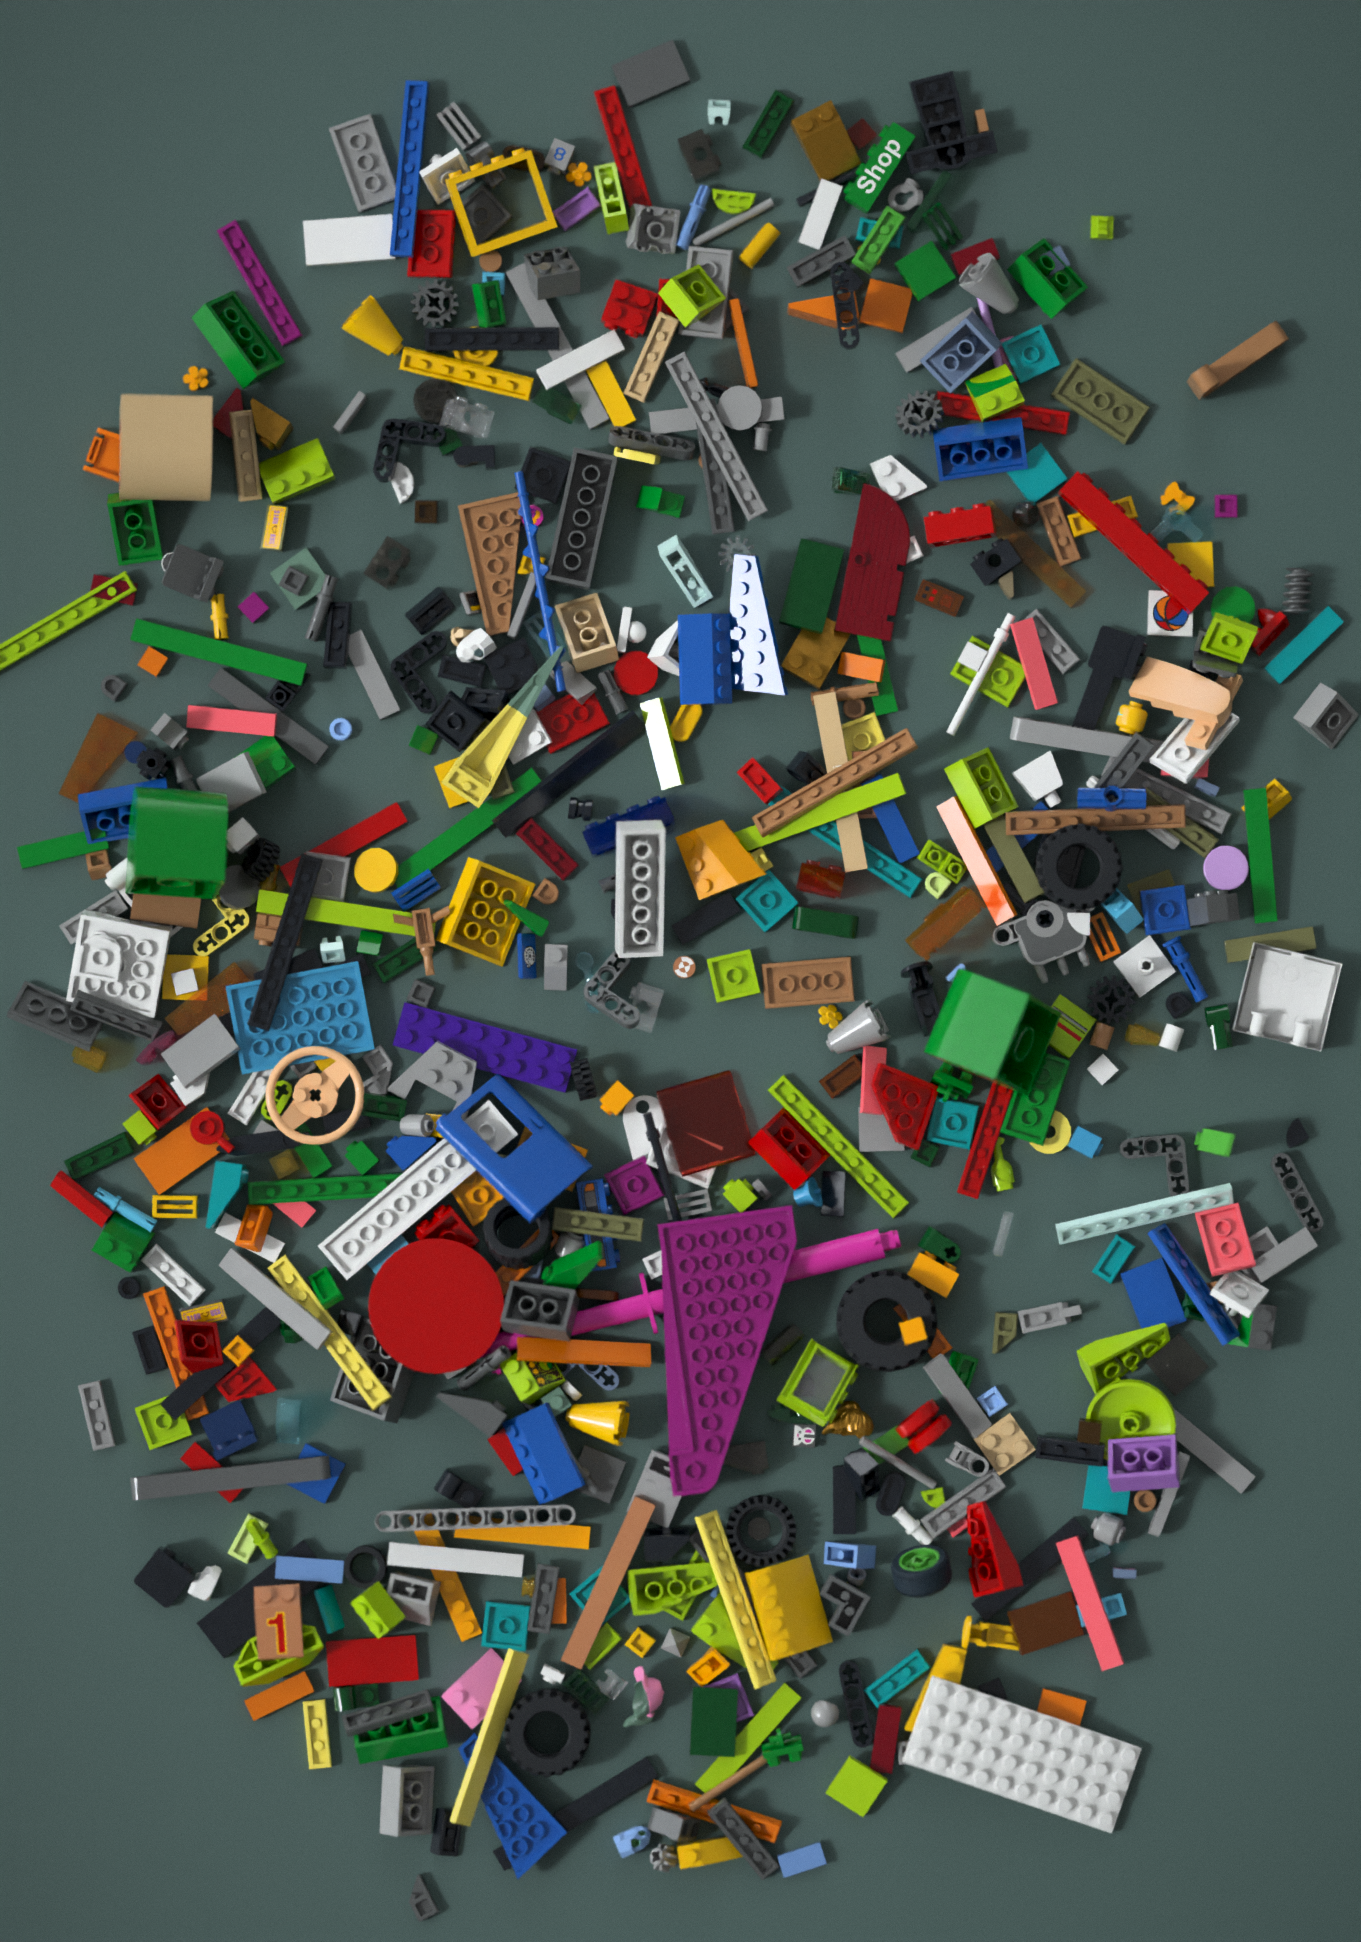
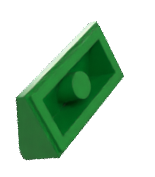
[472,280,506,328]
[939,1351,979,1394]

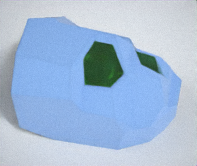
[613,1826,651,1858]

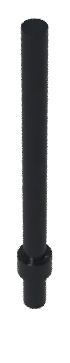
[643,1112,682,1222]

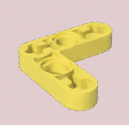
[193,895,250,956]

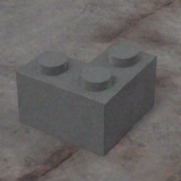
[1187,890,1240,926]
[819,1573,870,1637]

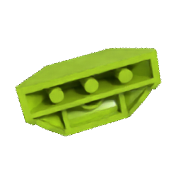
[233,1624,324,1687]

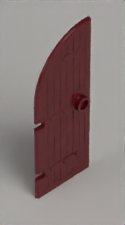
[835,483,910,641]

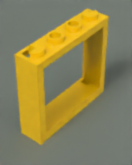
[445,147,557,257]

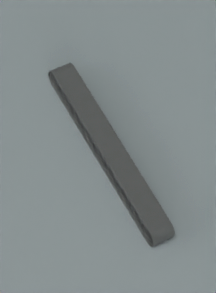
[130,1456,331,1500]

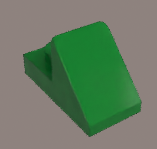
[636,486,685,518]

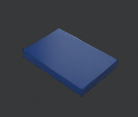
[1120,1257,1187,1329]

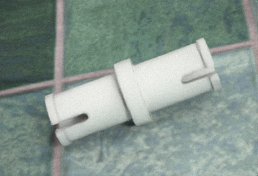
[892,1506,934,1545]

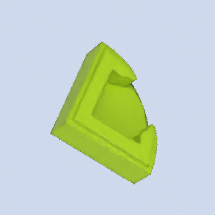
[920,1487,945,1509]

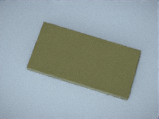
[1051,358,1150,445]

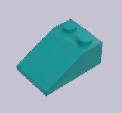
[206,1161,249,1228]

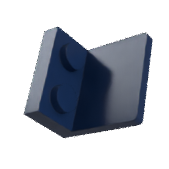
[200,1400,259,1461]

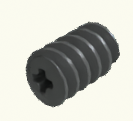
[1281,568,1314,615]

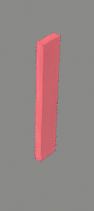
[1056,1535,1124,1671]

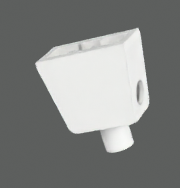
[1012,751,1063,808]

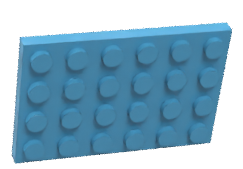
[225,961,375,1075]

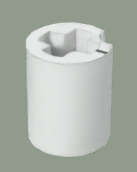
[1159,1024,1184,1052]

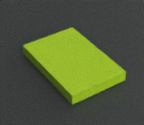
[950,635,1025,708]

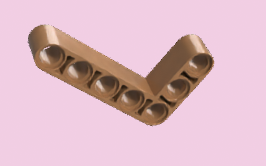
[1187,320,1289,400]

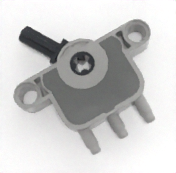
[992,882,1096,984]

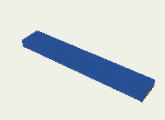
[1147,1223,1240,1346]

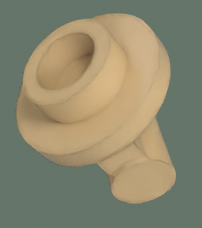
[450,627,474,646]

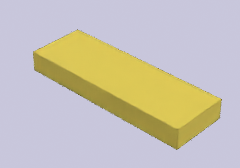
[303,1699,332,1769]

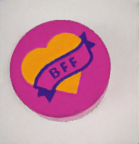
[521,505,543,526]

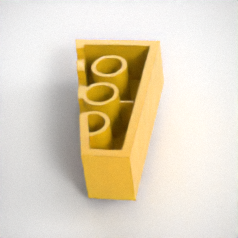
[904,1643,967,1732]

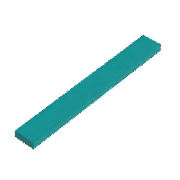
[768,784,923,898]

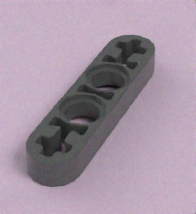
[608,426,695,460]
[1270,1153,1323,1232]

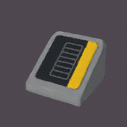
[460,591,482,616]

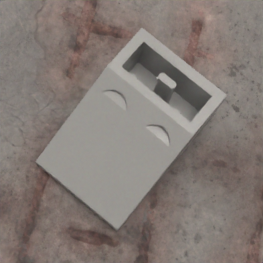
[626,1449,681,1528]

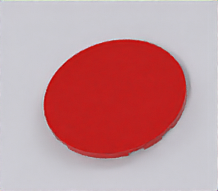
[368,1238,504,1374]

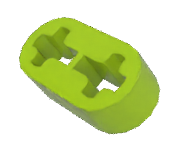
[261,1080,293,1120]

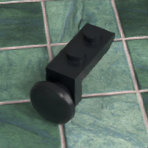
[901,961,940,1037]

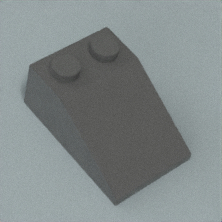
[436,1391,508,1437]

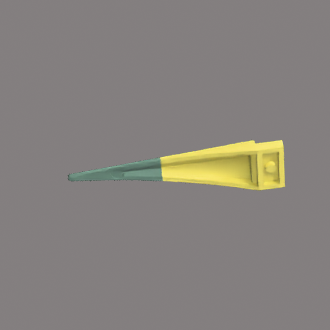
[442,646,563,808]

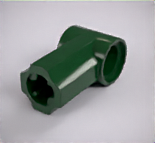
[1204,1004,1233,1050]

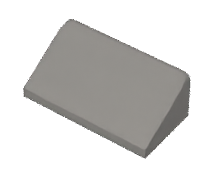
[550,661,597,705]

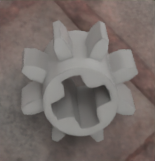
[650,1843,678,1873]

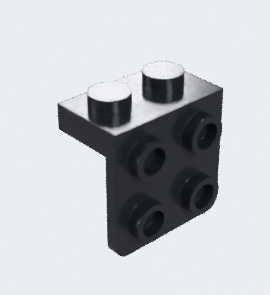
[1088,626,1148,682]
[134,1546,196,1608]

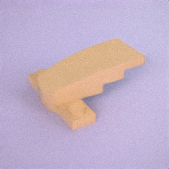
[1129,657,1243,750]

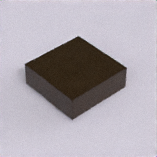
[415,500,438,524]
[1077,1418,1102,1445]

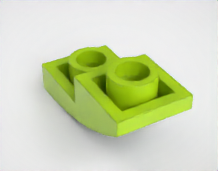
[917,840,967,884]

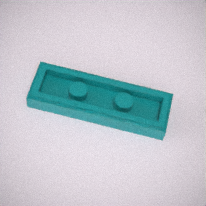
[864,1649,931,1708]

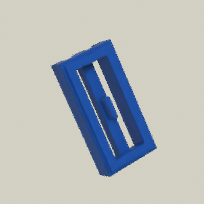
[391,869,441,912]

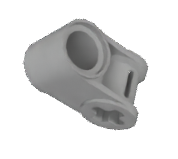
[945,1441,989,1477]

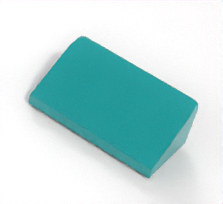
[314,1585,345,1634]

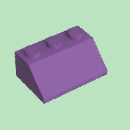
[1108,1435,1180,1492]

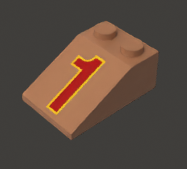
[254,1584,304,1660]

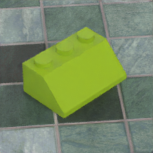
[258,438,335,505]
[944,747,1019,829]

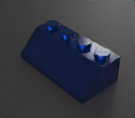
[582,795,675,857]

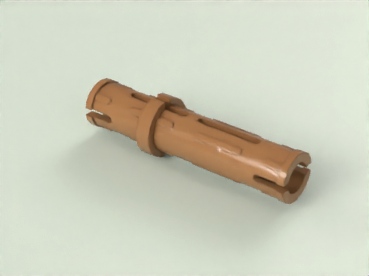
[810,682,879,706]

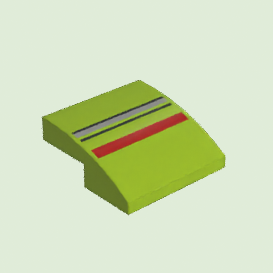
[1049,994,1096,1059]

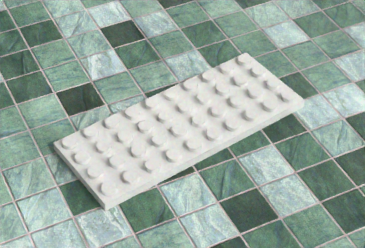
[902,1675,1142,1833]

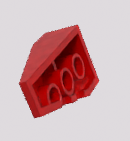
[967,1501,1023,1598]

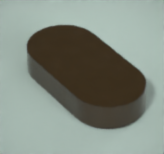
[501,145,545,173]

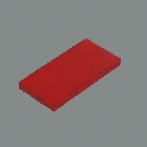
[326,1634,419,1687]

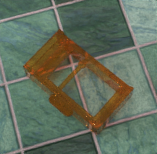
[905,886,987,961]

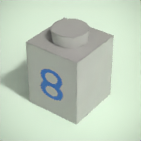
[544,138,576,176]

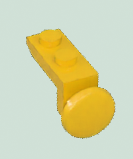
[961,1615,1019,1651]

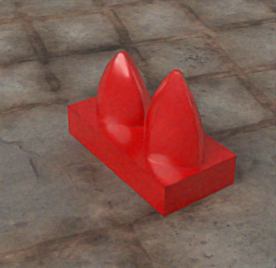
[1251,609,1290,656]

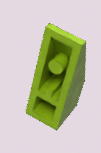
[593,162,629,234]

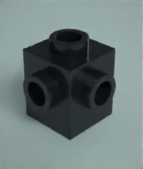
[136,747,170,780]

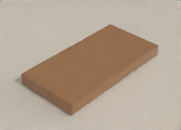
[761,957,854,1009]

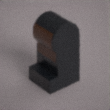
[453,445,495,470]

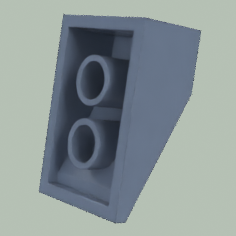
[920,311,1003,393]

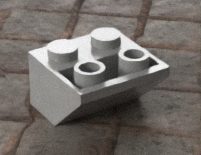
[387,1571,441,1626]

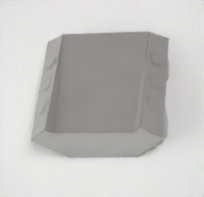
[626,204,680,254]

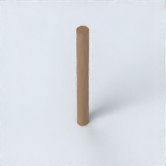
[688,1755,768,1812]

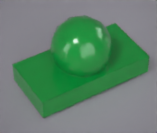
[307,1266,344,1310]

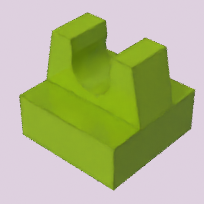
[1090,216,1114,240]

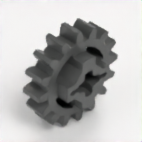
[410,279,459,328]
[895,390,944,438]

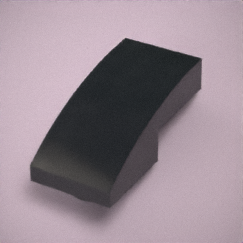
[265,672,311,712]

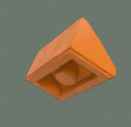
[235,1204,273,1252]

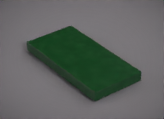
[779,538,844,634]

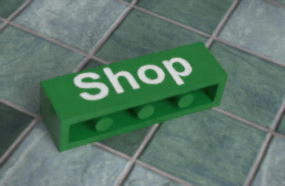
[843,122,915,214]

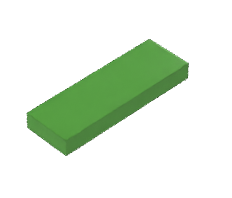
[851,206,906,274]

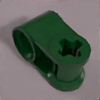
[918,1226,961,1263]

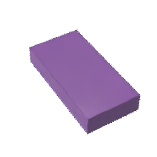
[553,187,601,232]

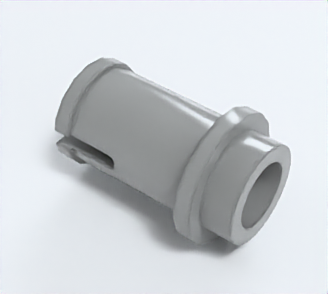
[753,423,772,451]

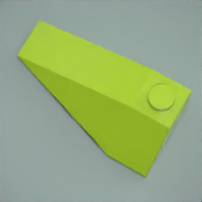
[1077,1323,1170,1395]
[626,1562,718,1616]
[691,1592,779,1669]

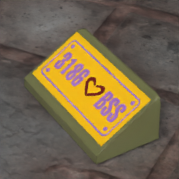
[260,504,290,552]

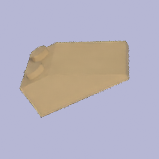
[555,593,619,673]

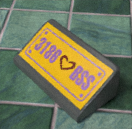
[179,1299,229,1323]

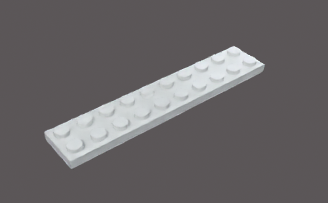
[318,1100,518,1280]

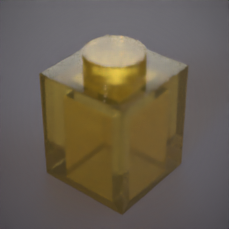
[72,1046,109,1073]
[269,1149,301,1180]

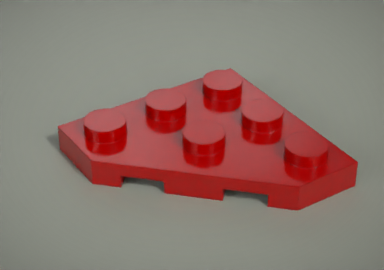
[871,1063,938,1150]

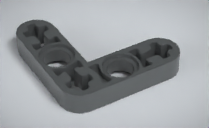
[583,950,640,1029]
[1119,1134,1189,1197]

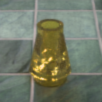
[1125,1023,1160,1046]

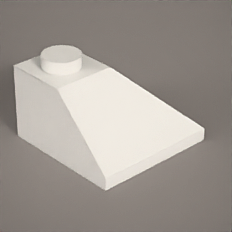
[647,620,679,676]

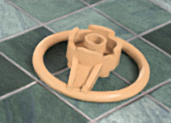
[266,1046,364,1145]

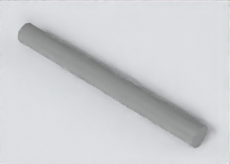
[692,198,774,247]
[859,1436,937,1489]

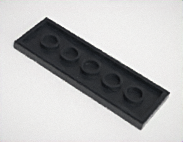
[197,1539,321,1658]

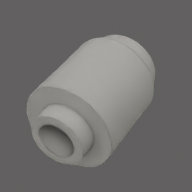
[400,1114,435,1137]

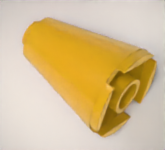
[341,295,403,356]
[566,1401,630,1446]

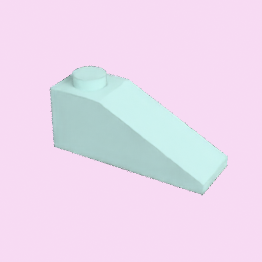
[658,534,713,608]

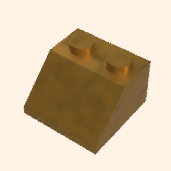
[250,398,293,450]

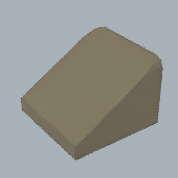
[998,571,1014,600]

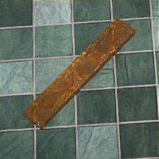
[986,499,1086,608]

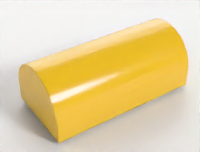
[739,222,780,269]

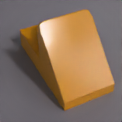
[686,1647,730,1687]

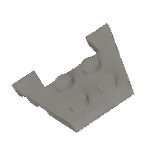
[387,1041,477,1121]

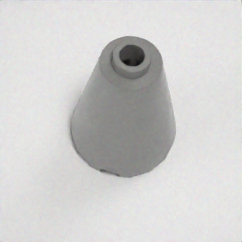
[959,253,1019,314]
[826,999,891,1054]

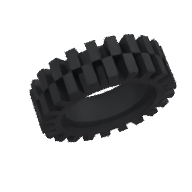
[726,1495,796,1566]

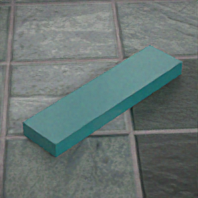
[1264,606,1344,684]

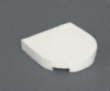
[74,934,123,983]

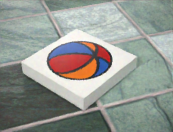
[1147,590,1193,637]

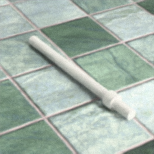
[946,613,1016,736]

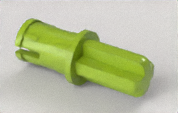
[245,1518,278,1559]

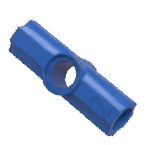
[1077,786,1146,812]

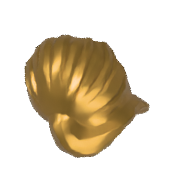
[822,1401,874,1439]

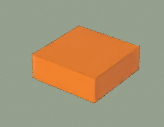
[137,646,169,677]

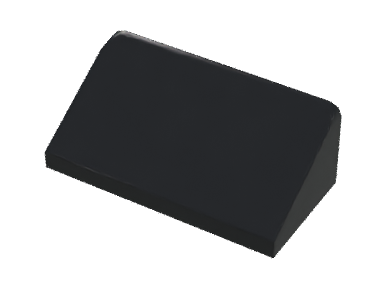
[405,587,456,635]
[821,1171,846,1217]
[430,1808,462,1856]

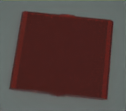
[656,1070,756,1177]

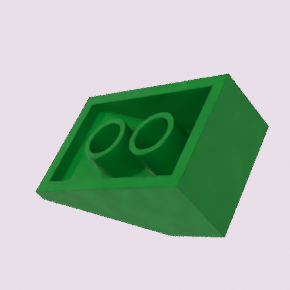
[107,493,163,566]

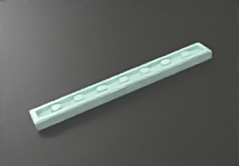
[1055,1183,1234,1245]

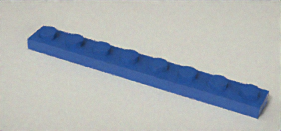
[390,80,429,258]

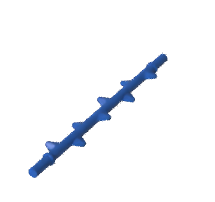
[514,471,566,692]

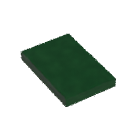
[690,1686,738,1757]

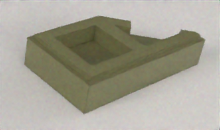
[992,1312,1018,1354]

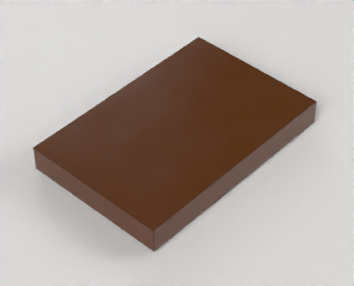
[1007,1591,1084,1655]

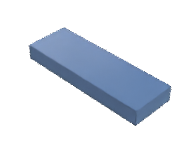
[275,1555,344,1583]

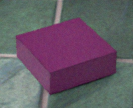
[1215,495,1238,518]
[238,592,270,624]

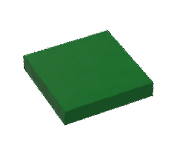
[894,241,956,302]

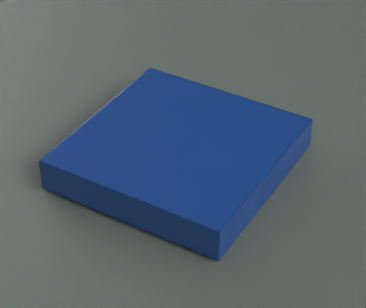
[1139,885,1191,936]
[287,1443,346,1504]

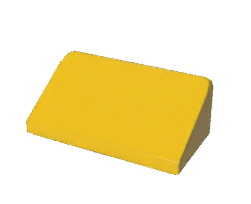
[1241,778,1292,820]

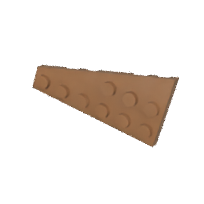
[458,492,521,636]

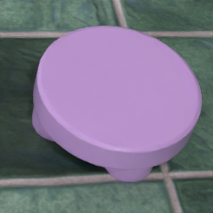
[1203,846,1249,890]

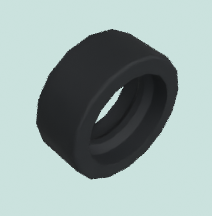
[344,1545,387,1589]

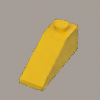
[677,1836,743,1869]

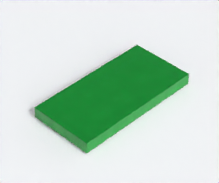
[1000,1053,1071,1146]

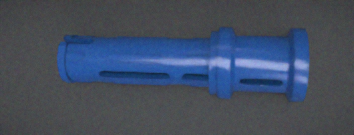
[1162,935,1209,1002]

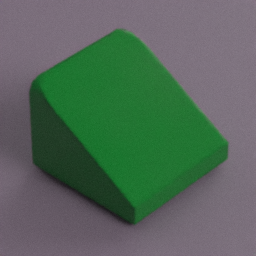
[409,725,438,755]
[356,930,383,956]

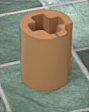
[1089,1022,1114,1050]

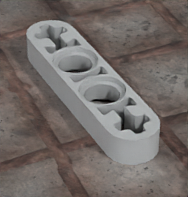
[1148,1451,1190,1537]

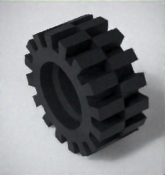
[242,837,280,881]
[570,1058,597,1101]

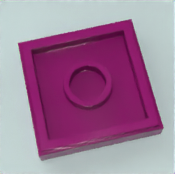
[604,1155,664,1215]

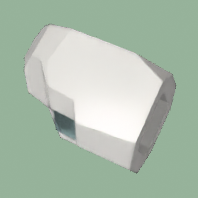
[456,628,497,663]
[188,1565,222,1601]

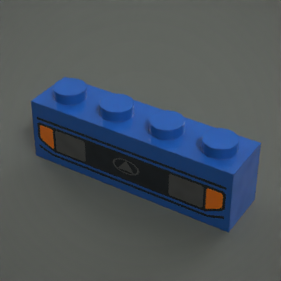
[576,1178,620,1272]

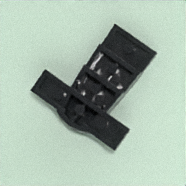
[906,71,998,174]

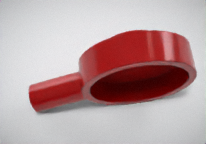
[190,1111,235,1154]

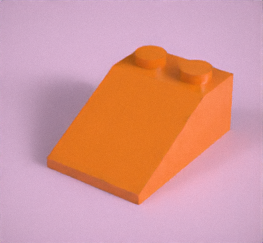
[788,291,860,331]

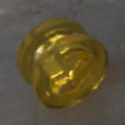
[521,1577,535,1598]

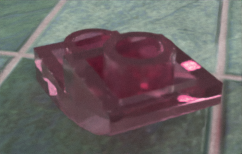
[136,1030,177,1066]

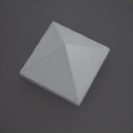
[661,1628,690,1657]

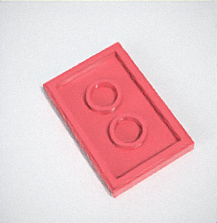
[1195,1203,1256,1277]

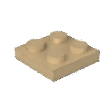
[973,1413,1036,1476]

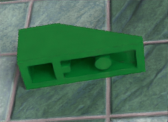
[542,1241,602,1290]

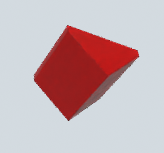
[129,1074,187,1130]
[174,1320,223,1373]

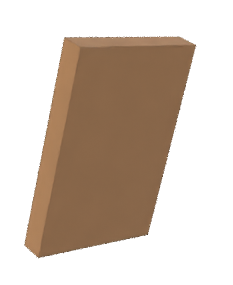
[130,894,201,929]

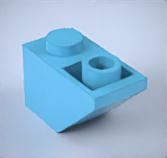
[1100,888,1144,934]

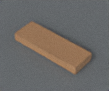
[1036,496,1081,567]

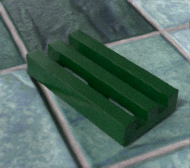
[921,202,963,251]

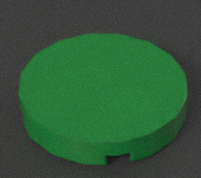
[1210,586,1255,623]

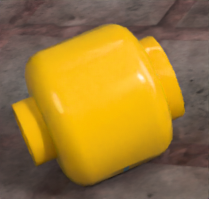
[1116,701,1148,735]

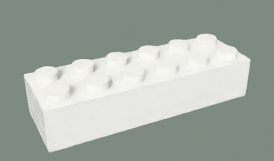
[615,820,665,958]

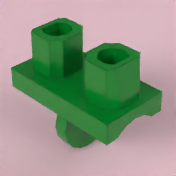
[930,1062,973,1103]
[761,1728,803,1767]

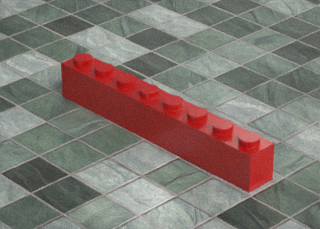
[1058,471,1209,614]

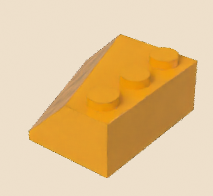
[675,820,766,900]

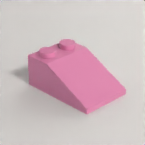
[441,1648,522,1729]

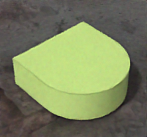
[925,872,952,899]

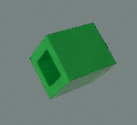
[344,1140,380,1175]

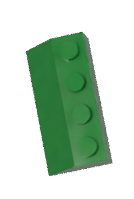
[191,290,285,389]
[354,1696,448,1764]

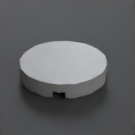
[717,385,762,430]

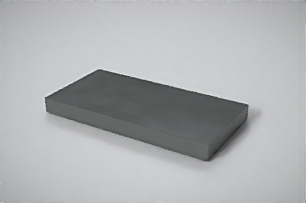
[7,981,104,1052]

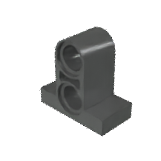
[647,1806,701,1841]

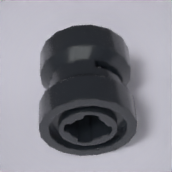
[568,797,593,822]

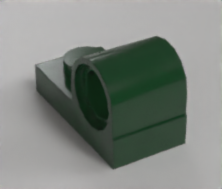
[333,1683,380,1711]

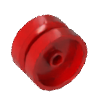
[895,1399,952,1454]

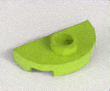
[712,189,756,215]

